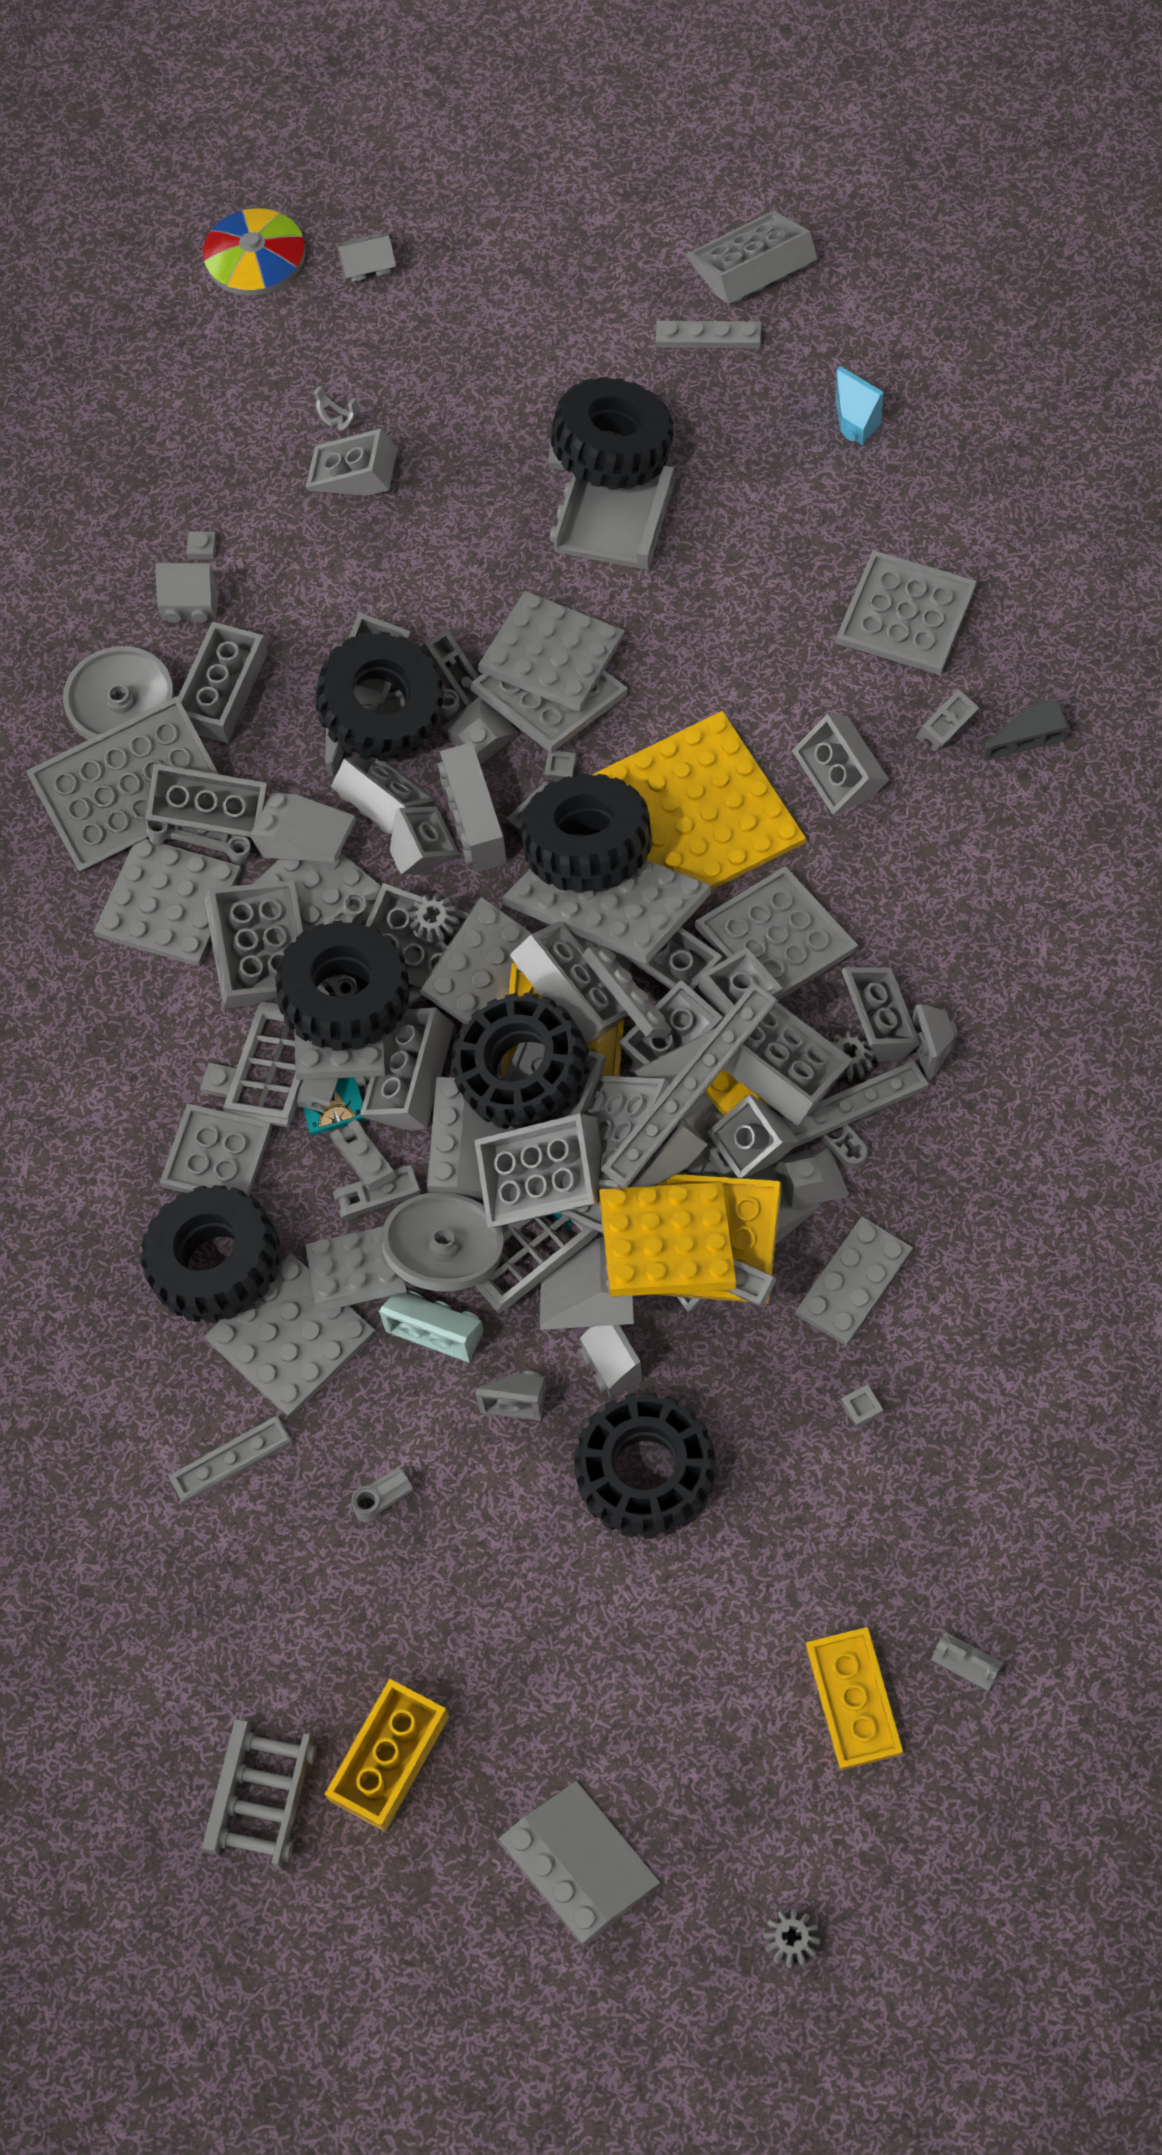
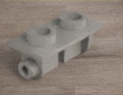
[931,1632,1003,1691]

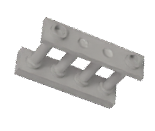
[202,1719,317,1869]

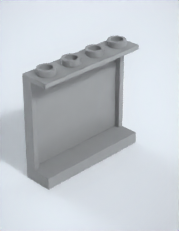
[550,466,675,570]

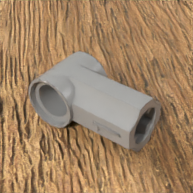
[352,1467,414,1522]

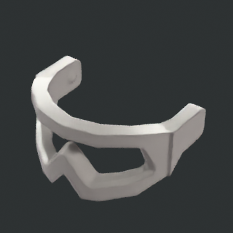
[314,386,360,430]

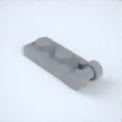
[330,1119,396,1193]
[333,1165,421,1222]

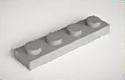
[656,321,761,348]
[582,947,672,1038]

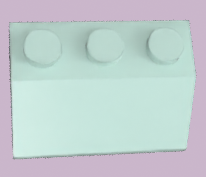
[379,1291,484,1363]

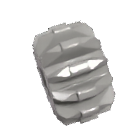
[409,893,459,944]
[831,1031,874,1083]
[763,1909,820,1969]

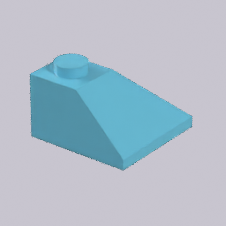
[835,366,884,445]

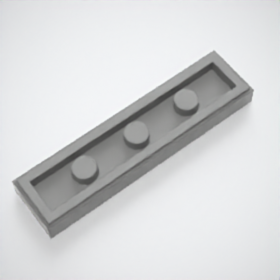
[168,1415,292,1504]

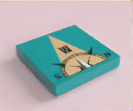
[303,1077,368,1136]

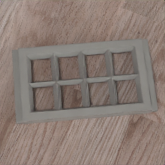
[223,1002,303,1127]
[475,1216,598,1314]

